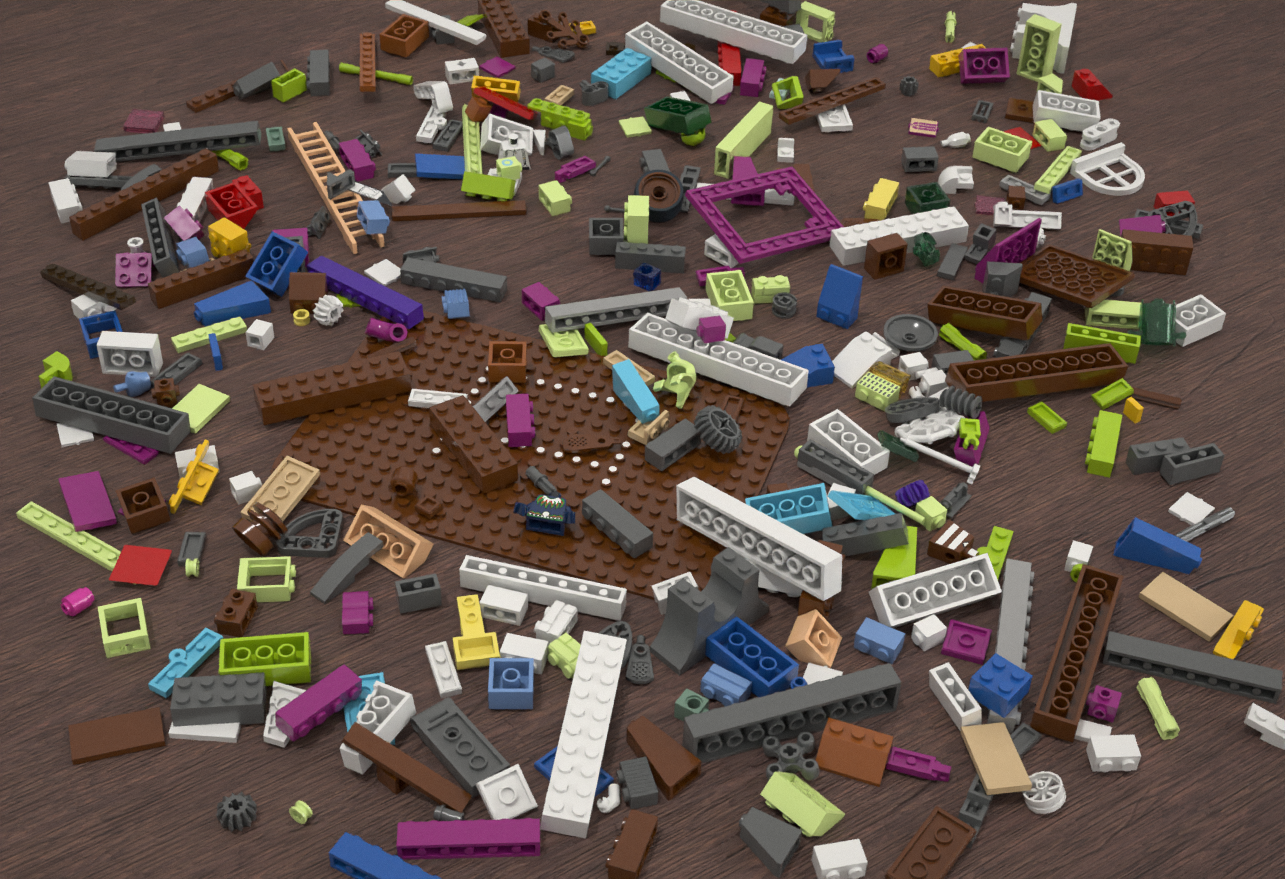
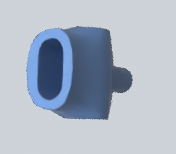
[113,371,151,397]

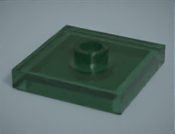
[877,430,919,462]

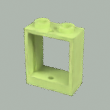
[796,1,835,43]
[237,556,296,602]
[98,598,151,658]

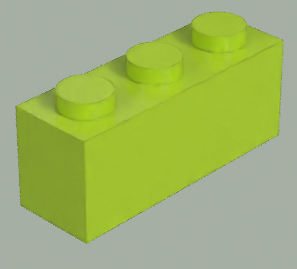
[461,171,516,201]

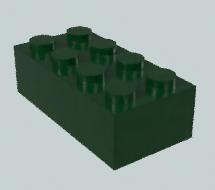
[644,96,712,135]

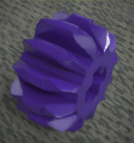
[895,480,930,508]

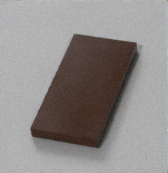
[68,707,166,765]
[885,806,977,879]

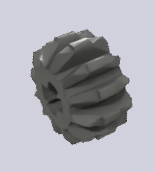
[216,792,257,832]

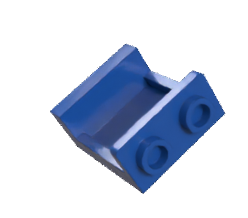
[812,40,855,73]

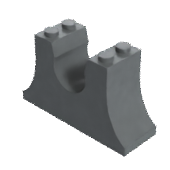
[650,547,769,676]

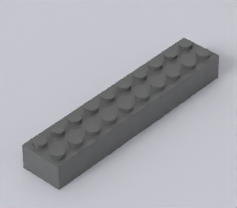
[682,663,901,764]

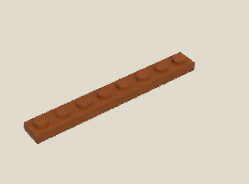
[360,32,376,92]

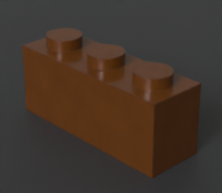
[605,809,658,879]

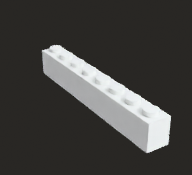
[459,555,627,621]

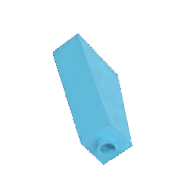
[612,359,659,424]

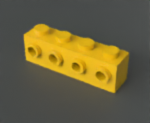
[929,44,986,77]

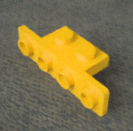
[168,439,219,514]
[1213,600,1264,660]

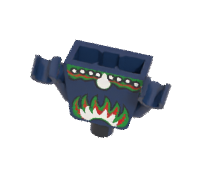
[513,491,575,536]

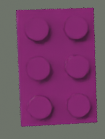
[959,48,1010,84]

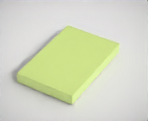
[539,324,588,357]
[172,384,230,434]

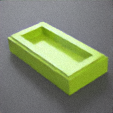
[585,323,608,356]
[1091,378,1134,410]
[1027,402,1067,434]

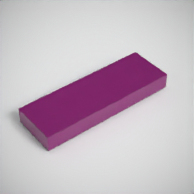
[103,436,159,465]

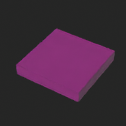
[941,619,992,665]

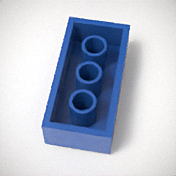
[705,616,799,697]

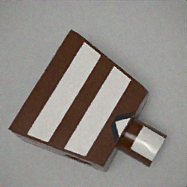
[927,520,979,564]

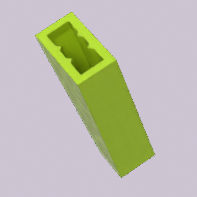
[871,526,917,589]

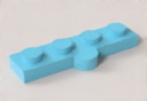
[148,628,223,698]

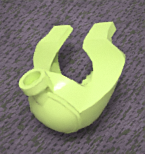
[653,351,696,409]

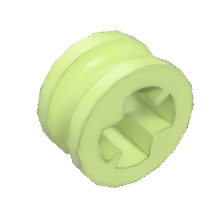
[185,558,199,577]
[289,800,313,824]

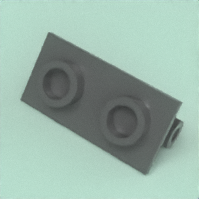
[355,129,382,157]
[306,206,331,239]
[402,247,439,263]
[940,482,972,518]

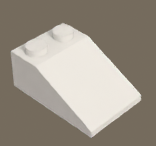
[480,114,533,155]
[832,332,892,388]

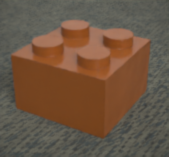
[488,341,527,383]

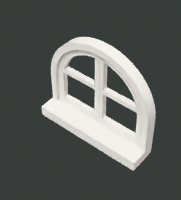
[1070,143,1145,196]

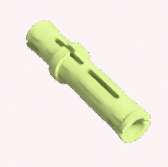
[945,11,957,43]

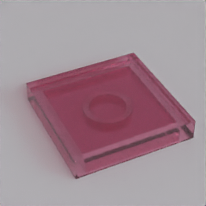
[123,109,164,133]

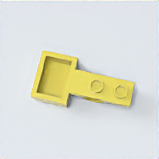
[453,594,500,670]

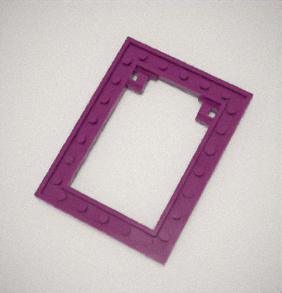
[685,167,844,264]

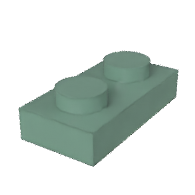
[266,126,286,151]

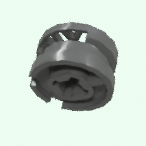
[772,292,797,319]

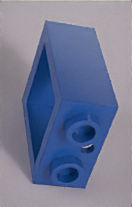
[79,311,123,359]

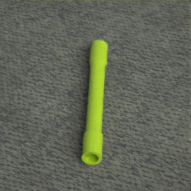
[339,63,413,85]

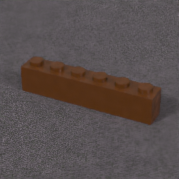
[148,249,254,309]

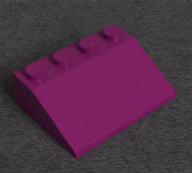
[974,218,1042,283]

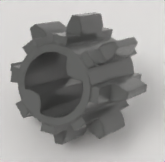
[899,76,919,96]

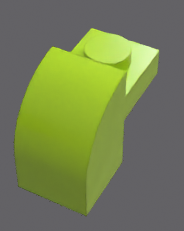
[39,351,73,389]

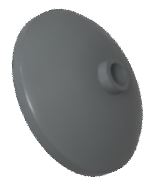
[883,314,938,352]

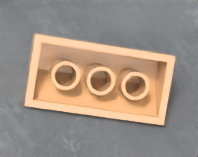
[343,505,434,578]

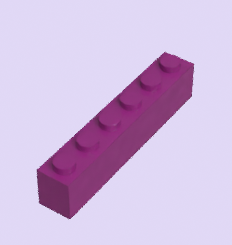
[397,818,540,860]

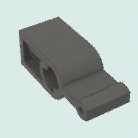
[733,333,783,360]

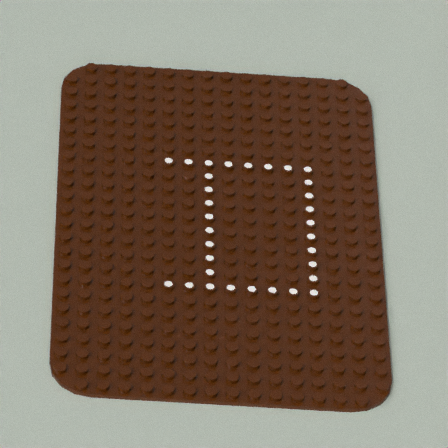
[270,310,790,600]

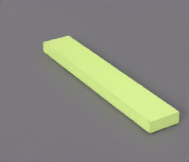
[1034,146,1082,194]

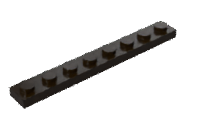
[40,264,136,310]

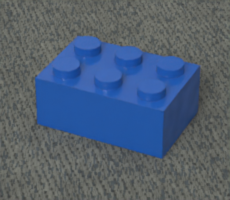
[245,231,308,297]

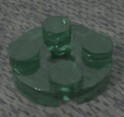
[912,232,940,267]

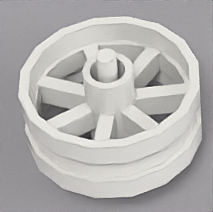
[1022,771,1066,814]

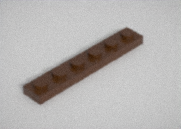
[186,74,248,113]

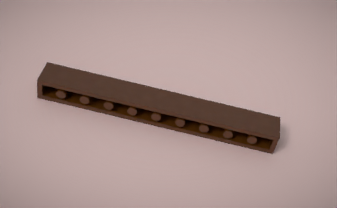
[69,148,219,241]

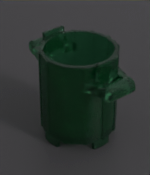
[1127,298,1187,347]

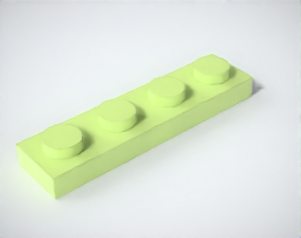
[171,317,247,353]

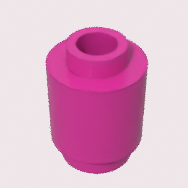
[61,587,94,616]

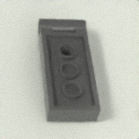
[410,697,510,798]

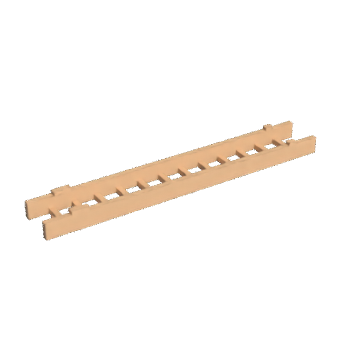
[287,122,384,254]

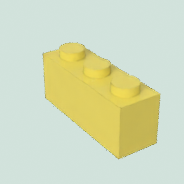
[863,178,899,221]

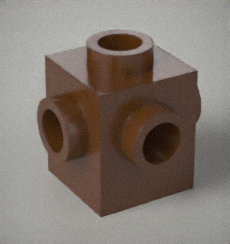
[151,378,180,408]

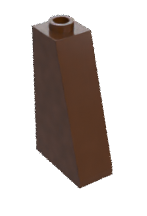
[626,715,701,801]

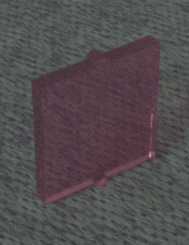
[974,195,1005,215]

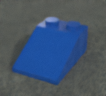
[816,264,863,329]
[781,344,835,388]

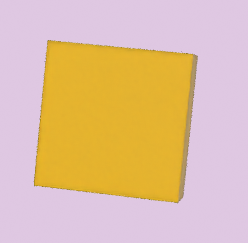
[1123,397,1144,424]

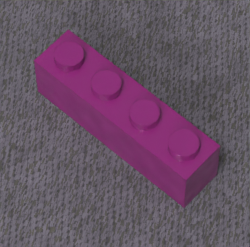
[275,664,362,742]

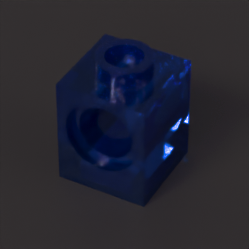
[633,262,661,291]

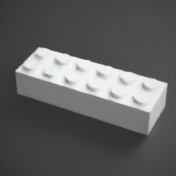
[869,553,1002,628]

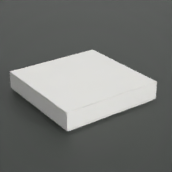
[476,764,538,820]

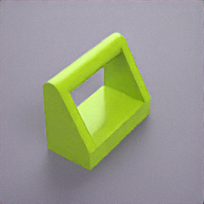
[772,76,804,109]

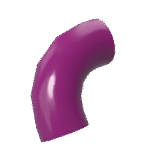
[365,318,407,342]

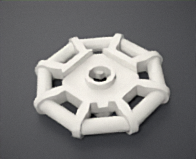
[895,409,965,444]

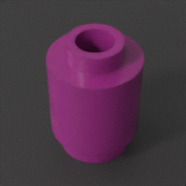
[866,44,888,63]

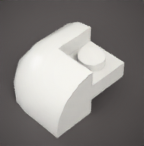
[938,166,974,194]

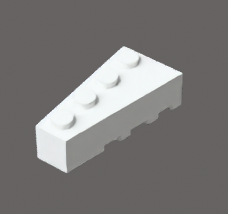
[340,680,416,774]

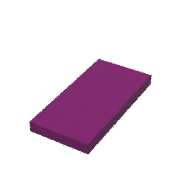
[58,471,117,532]

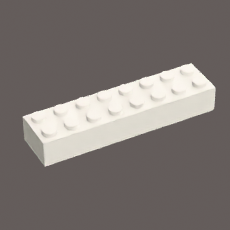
[625,22,734,104]
[830,207,969,266]

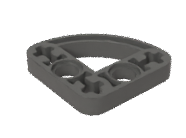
[1148,201,1197,236]
[277,509,343,558]

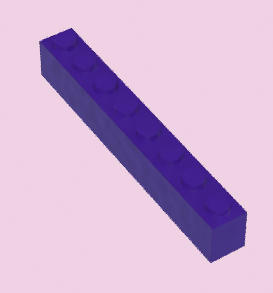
[306,256,424,329]

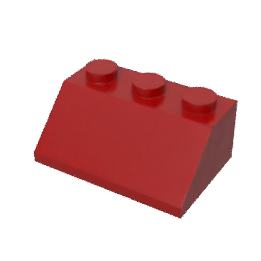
[205,182,258,229]

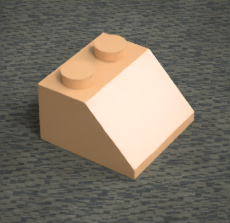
[785,610,842,668]

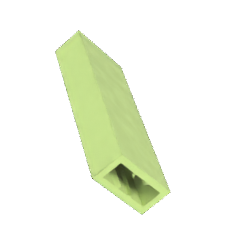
[714,102,773,179]

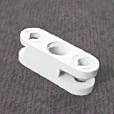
[1080,119,1120,151]

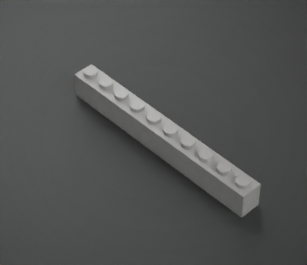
[987,559,1034,733]

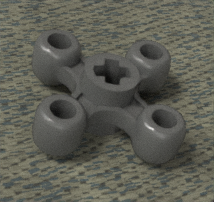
[762,732,819,781]

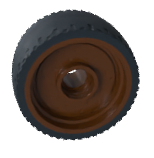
[634,169,684,223]

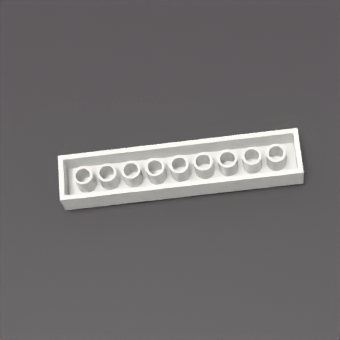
[660,0,807,64]
[628,313,809,406]
[676,477,842,601]
[540,631,627,839]

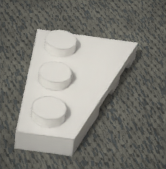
[263,681,306,748]

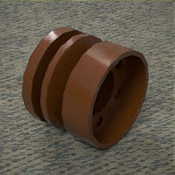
[232,502,288,557]

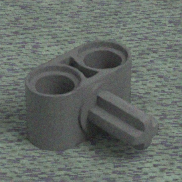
[579,80,608,106]
[545,125,574,160]

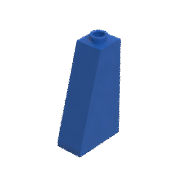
[194,280,271,327]
[1113,517,1202,574]

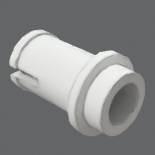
[909,386,925,398]

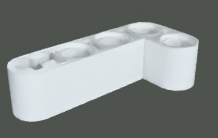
[414,81,453,114]

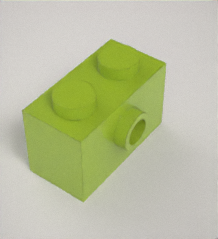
[271,69,307,102]

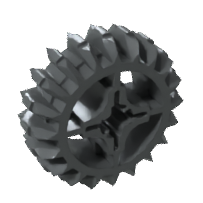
[694,405,743,454]

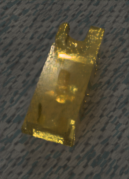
[869,361,911,399]

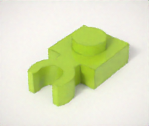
[958,418,981,450]

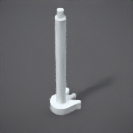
[900,437,980,485]

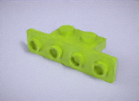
[528,98,590,129]

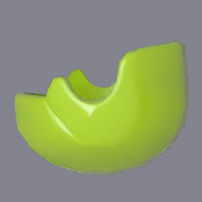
[681,128,705,146]

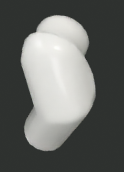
[597,784,620,813]

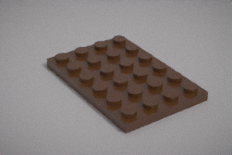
[1019,244,1134,308]

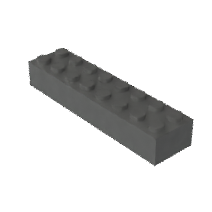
[32,377,191,454]

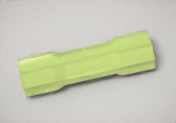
[1137,677,1180,740]

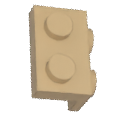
[628,410,670,445]

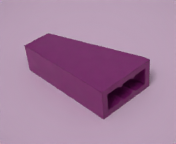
[731,156,765,206]

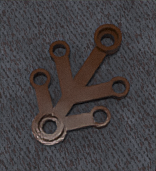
[538,10,589,49]

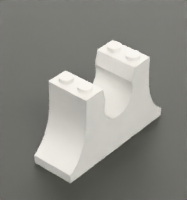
[1010,3,1077,74]

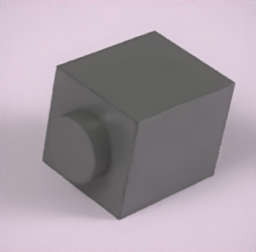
[531,58,555,83]

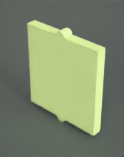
[619,116,652,137]

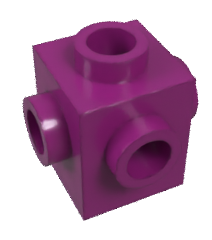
[1085,685,1122,723]

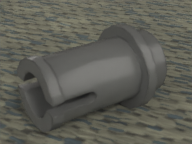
[433,805,465,821]

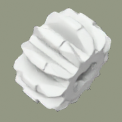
[313,295,344,326]

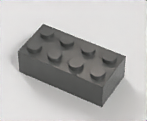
[170,673,267,727]

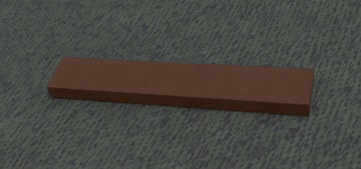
[342,722,472,813]

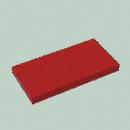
[473,86,538,120]

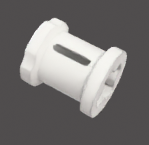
[127,237,145,253]

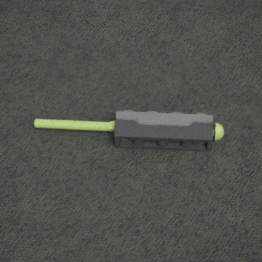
[794,439,926,525]

